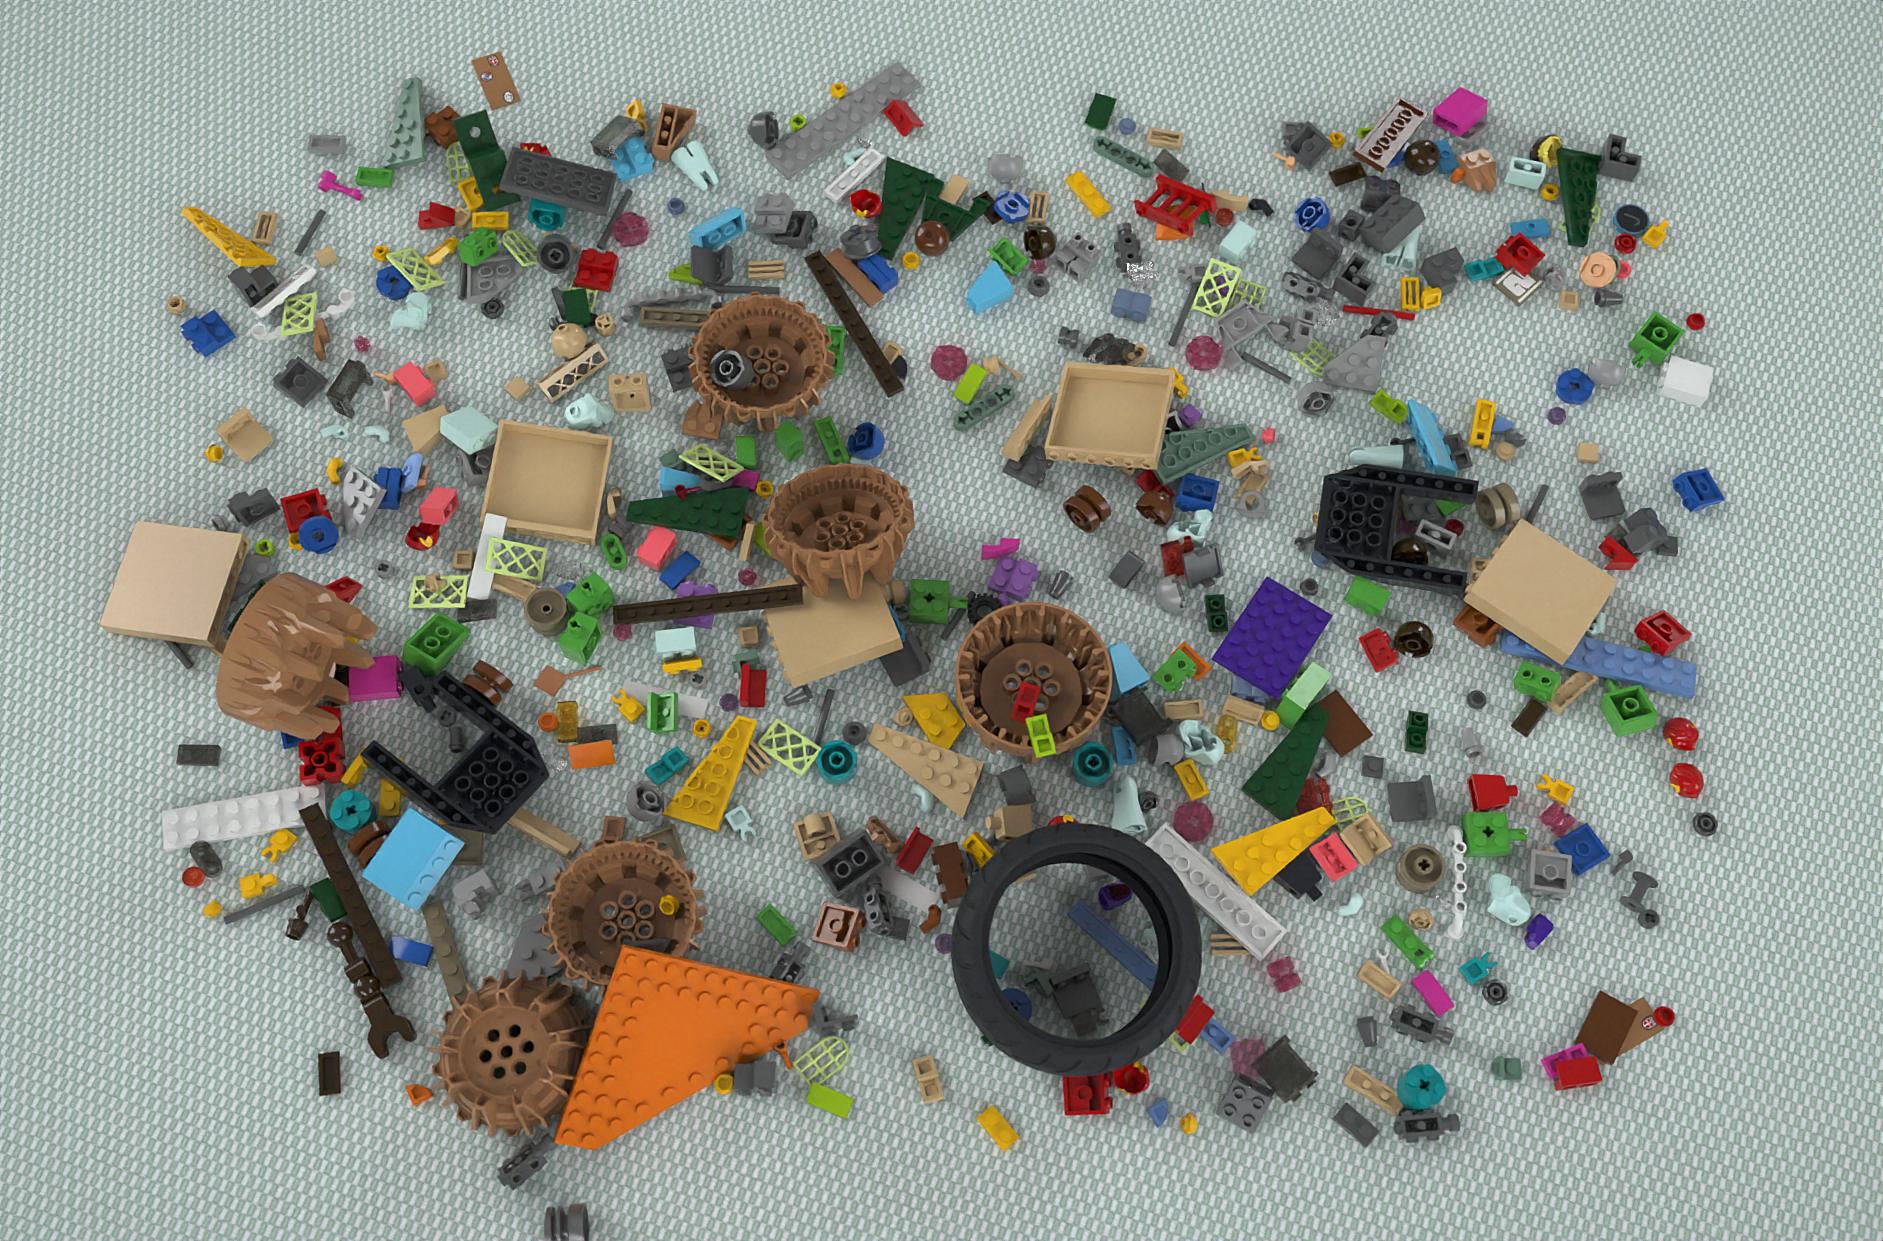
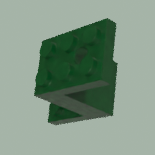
[452,109,521,212]

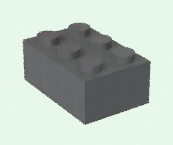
[1358,194,1426,254]
[811,827,887,898]

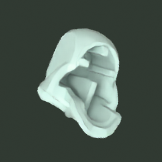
[390,292,432,330]
[565,393,615,430]
[1167,510,1213,551]
[1179,720,1225,765]
[1487,873,1531,926]

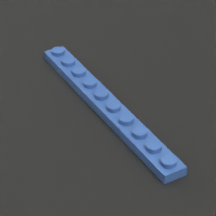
[1067,899,1236,1055]

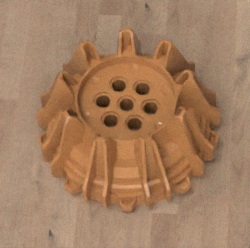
[688,292,835,432]
[762,464,915,599]
[542,836,708,998]
[427,969,593,1137]

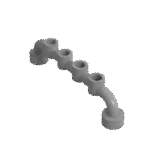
[620,285,725,323]

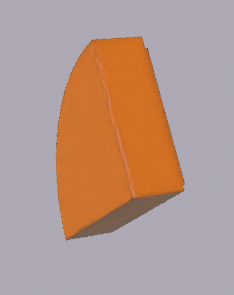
[1451,168,1466,184]
[405,1084,434,1106]

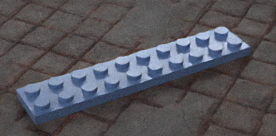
[1499,628,1697,699]

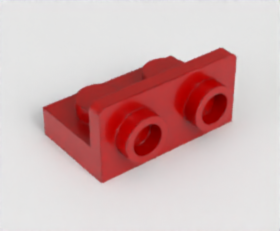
[1358,628,1400,673]

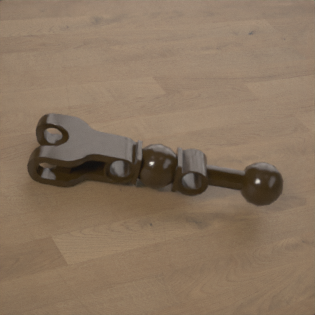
[327,922,417,1060]

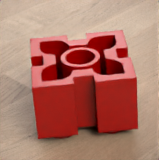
[298,737,346,786]

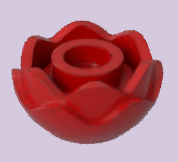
[1614,233,1637,254]

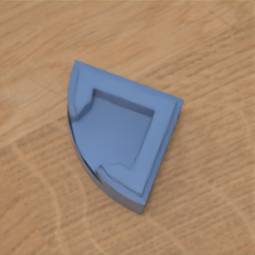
[1491,415,1515,434]
[554,582,576,602]
[1147,1098,1168,1128]

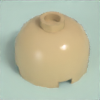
[551,323,589,359]

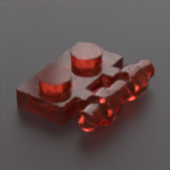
[1160,536,1195,577]
[1297,778,1333,817]

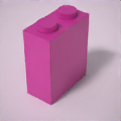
[1433,87,1488,137]
[349,655,404,702]

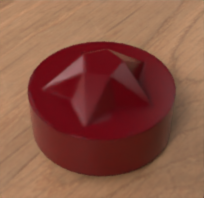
[1444,519,1464,536]

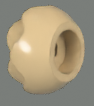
[1408,909,1434,930]

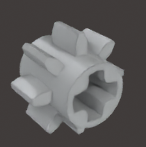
[1542,266,1567,288]

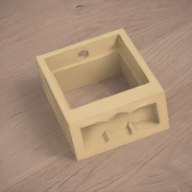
[608,373,652,413]

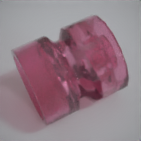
[1538,801,1577,838]
[1266,956,1302,994]

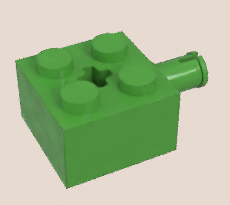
[1628,311,1685,368]
[565,571,615,619]
[909,579,968,625]
[559,611,604,666]
[1600,679,1658,738]
[1460,812,1527,857]

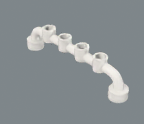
[251,289,355,341]
[1445,825,1467,941]

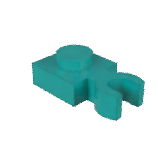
[1458,952,1498,986]

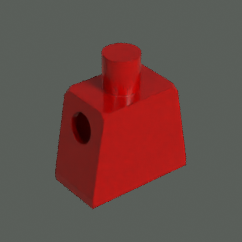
[1467,774,1518,812]

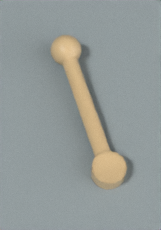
[992,355,1023,380]

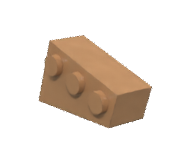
[652,103,697,162]

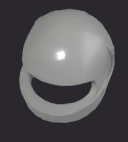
[1148,734,1184,767]

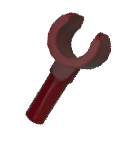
[675,485,702,499]

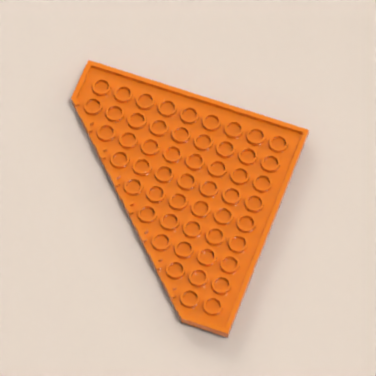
[553,944,820,1150]

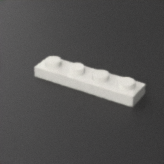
[824,147,884,204]
[250,264,317,318]

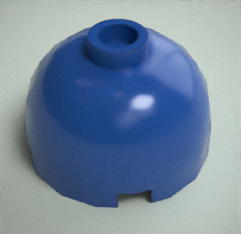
[1294,197,1330,233]
[847,422,885,460]

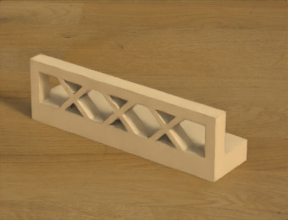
[535,341,610,403]
[1001,394,1051,462]
[506,807,582,861]

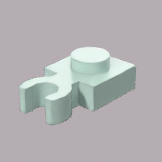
[725,805,756,843]

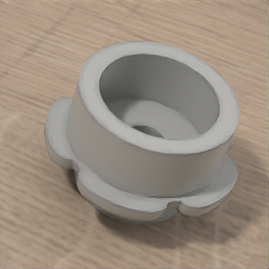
[211,514,229,531]

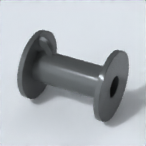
[1619,871,1658,913]

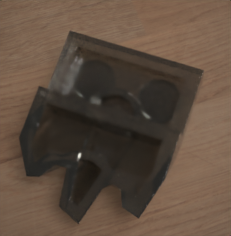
[1083,333,1136,365]

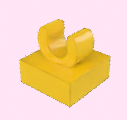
[1420,286,1442,310]

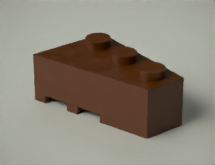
[931,842,969,909]

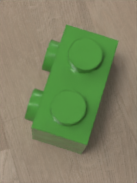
[458,226,499,267]
[774,420,804,462]
[1343,576,1391,617]
[1152,648,1197,693]
[1514,661,1561,702]

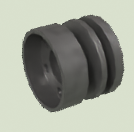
[544,1203,590,1241]

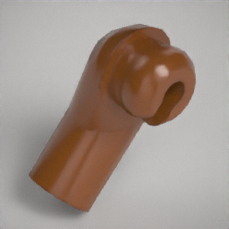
[919,904,942,934]

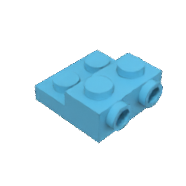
[607,136,654,183]

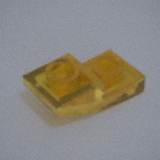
[557,701,578,743]

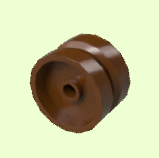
[1063,485,1112,533]
[461,660,513,708]
[347,820,392,870]

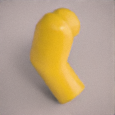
[326,457,343,485]

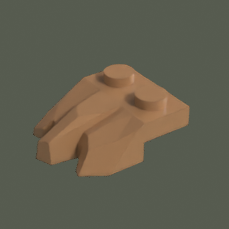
[1457,148,1497,194]
[681,398,725,441]
[866,815,905,855]

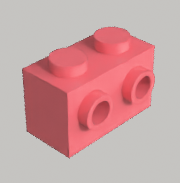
[393,361,436,407]
[419,487,459,525]
[637,526,678,572]

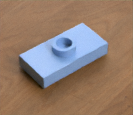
[400,453,423,493]

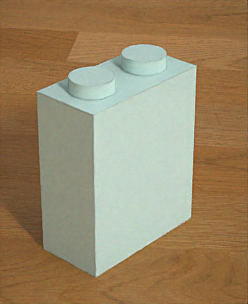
[440,405,499,455]

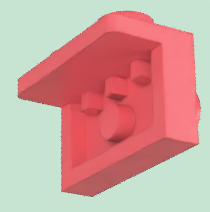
[1309,832,1358,883]

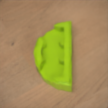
[668,264,704,286]

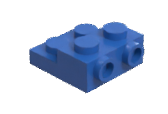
[181,310,236,358]
[1672,468,1725,512]
[1175,474,1220,513]

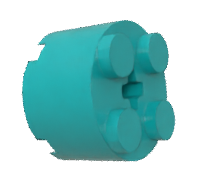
[528,198,566,231]
[817,740,857,785]
[1072,743,1113,787]
[330,790,377,836]
[1396,1064,1446,1112]

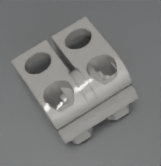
[1053,232,1101,283]
[1277,305,1318,353]
[453,869,501,921]

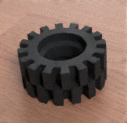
[967,593,1001,627]

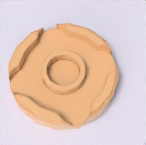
[1579,252,1616,288]

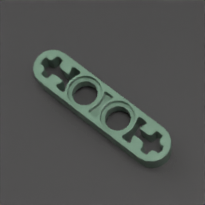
[1093,136,1154,178]
[954,385,1014,432]

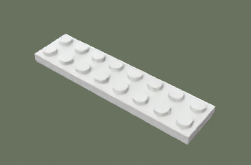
[162,782,329,851]
[1145,823,1287,962]

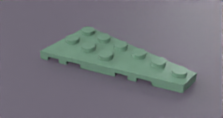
[382,76,427,169]
[1152,423,1255,486]

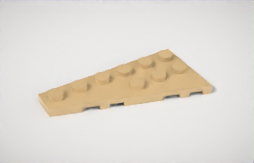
[868,723,985,820]

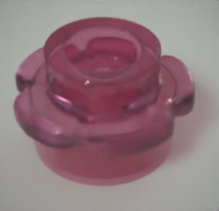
[1029,260,1047,274]
[354,336,370,353]
[738,568,757,586]
[613,623,632,641]

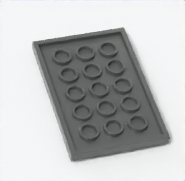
[499,146,617,217]

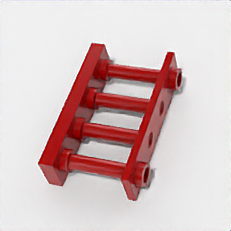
[1133,174,1218,237]

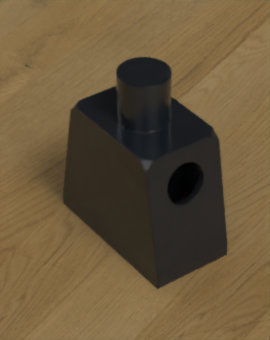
[399,665,437,713]
[1273,850,1323,902]

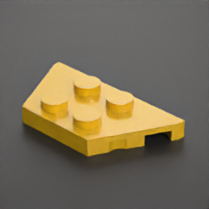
[902,693,965,750]

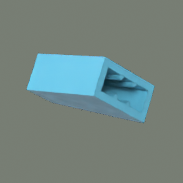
[966,260,1013,315]
[659,467,708,497]
[1107,641,1150,702]

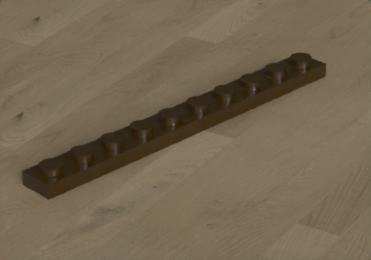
[804,250,904,398]
[613,584,804,626]
[299,803,403,990]

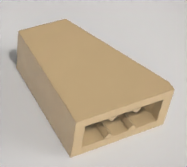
[402,404,452,459]

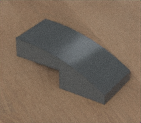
[1442,433,1473,470]

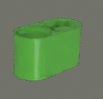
[736,435,757,469]

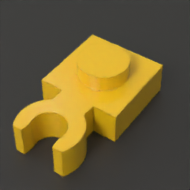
[1226,447,1262,468]
[611,689,646,724]
[1536,774,1575,806]
[261,828,299,863]

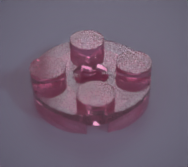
[612,212,649,247]
[1185,335,1222,371]
[931,345,967,381]
[1173,801,1213,842]

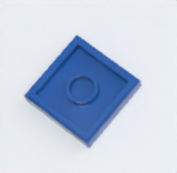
[1553,823,1611,877]

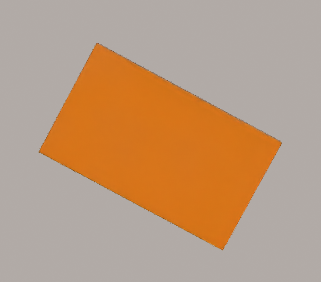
[568,740,616,770]

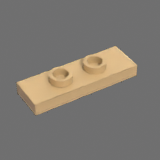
[491,568,540,602]
[1544,671,1599,715]

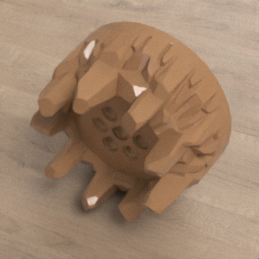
[216,572,378,739]
[955,602,1112,766]

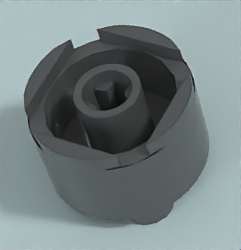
[537,234,574,274]
[710,350,755,392]
[997,765,1036,806]

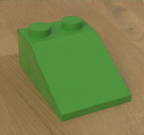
[402,611,471,678]

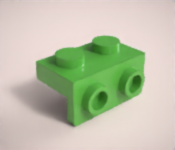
[987,236,1030,277]
[646,692,678,734]

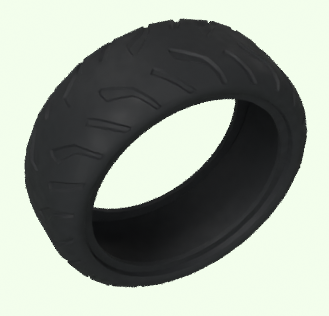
[951,823,1202,1077]

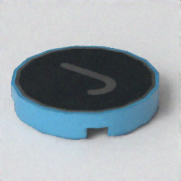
[1613,204,1649,237]

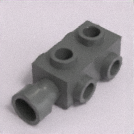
[1114,222,1142,276]
[1281,271,1336,303]
[1360,311,1398,348]
[862,876,895,936]
[768,941,812,984]
[1390,1003,1454,1045]
[1394,1109,1460,1143]
[497,1132,558,1190]

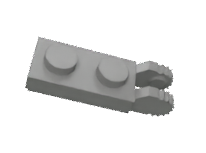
[516,858,568,902]

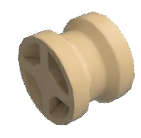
[595,314,615,337]
[982,356,999,376]

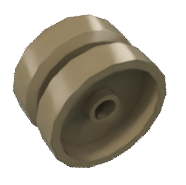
[1475,483,1520,530]
[524,587,571,636]
[1395,844,1446,893]

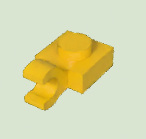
[625,99,647,133]
[1641,219,1670,250]
[1169,366,1189,399]
[239,873,278,899]

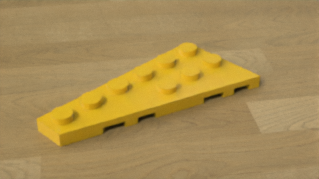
[1209,806,1337,897]

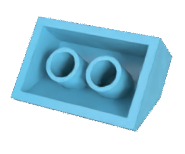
[688,206,746,251]

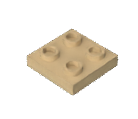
[793,811,841,862]

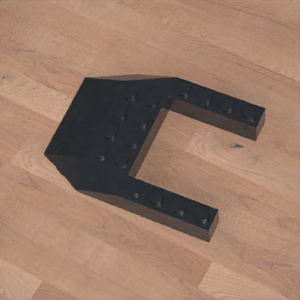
[1314,464,1479,596]
[360,670,550,835]

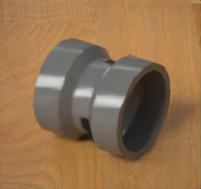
[1058,326,1080,348]
[607,514,634,541]

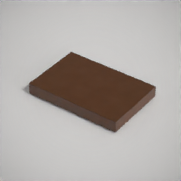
[1305,689,1373,758]
[1573,990,1638,1066]

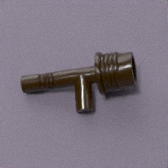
[285,887,314,941]

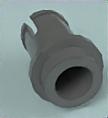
[448,726,465,753]

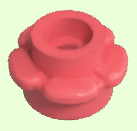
[1262,426,1275,445]

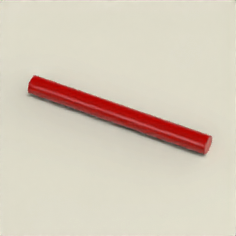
[1342,305,1415,320]

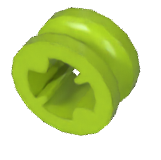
[790,114,806,132]
[255,539,275,558]

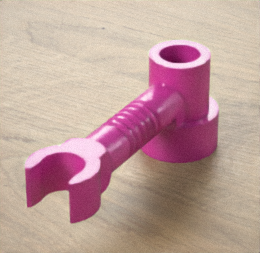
[317,170,363,201]

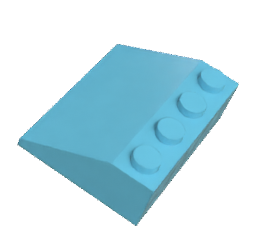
[1407,399,1458,477]
[361,806,465,911]

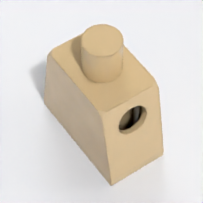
[986,804,1033,842]

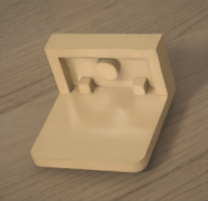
[215,407,274,463]
[1340,811,1394,866]

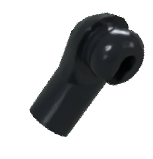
[1248,198,1274,217]

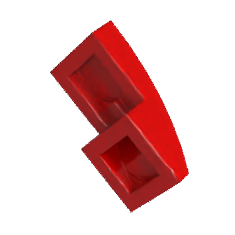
[1134,469,1175,500]
[1010,682,1041,724]

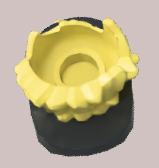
[1529,134,1562,169]

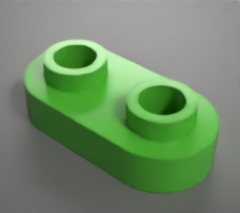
[600,534,628,570]

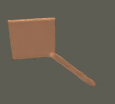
[533,665,602,697]

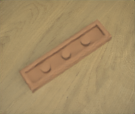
[824,248,884,308]

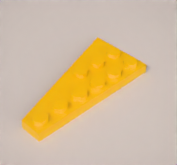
[182,207,277,267]
[662,715,758,832]

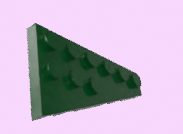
[1556,147,1602,248]
[876,157,935,261]
[626,486,750,539]
[1241,703,1331,822]

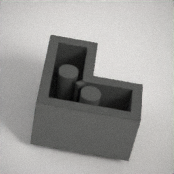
[1599,134,1642,182]
[1420,247,1464,297]
[1332,252,1376,306]
[227,265,279,308]
[1623,507,1669,553]
[734,1061,779,1097]

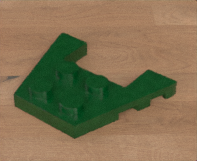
[921,176,991,242]

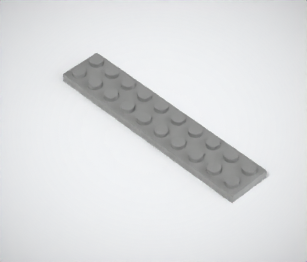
[765,61,920,180]

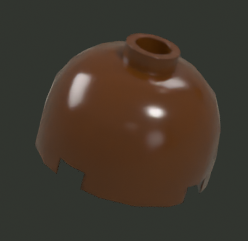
[914,220,950,257]
[1135,491,1174,527]

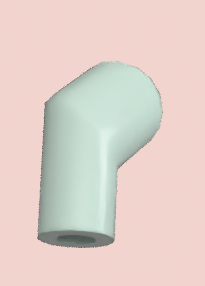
[365,425,390,442]
[914,784,934,813]

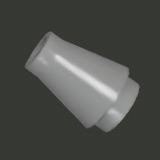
[1461,727,1483,758]

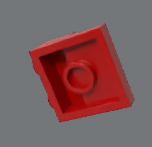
[1494,232,1546,277]
[574,248,619,292]
[280,488,332,534]
[1634,609,1692,657]
[1062,1073,1113,1116]

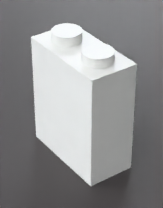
[1657,355,1714,407]

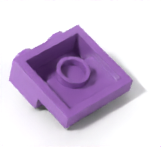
[988,554,1039,602]
[673,581,719,629]

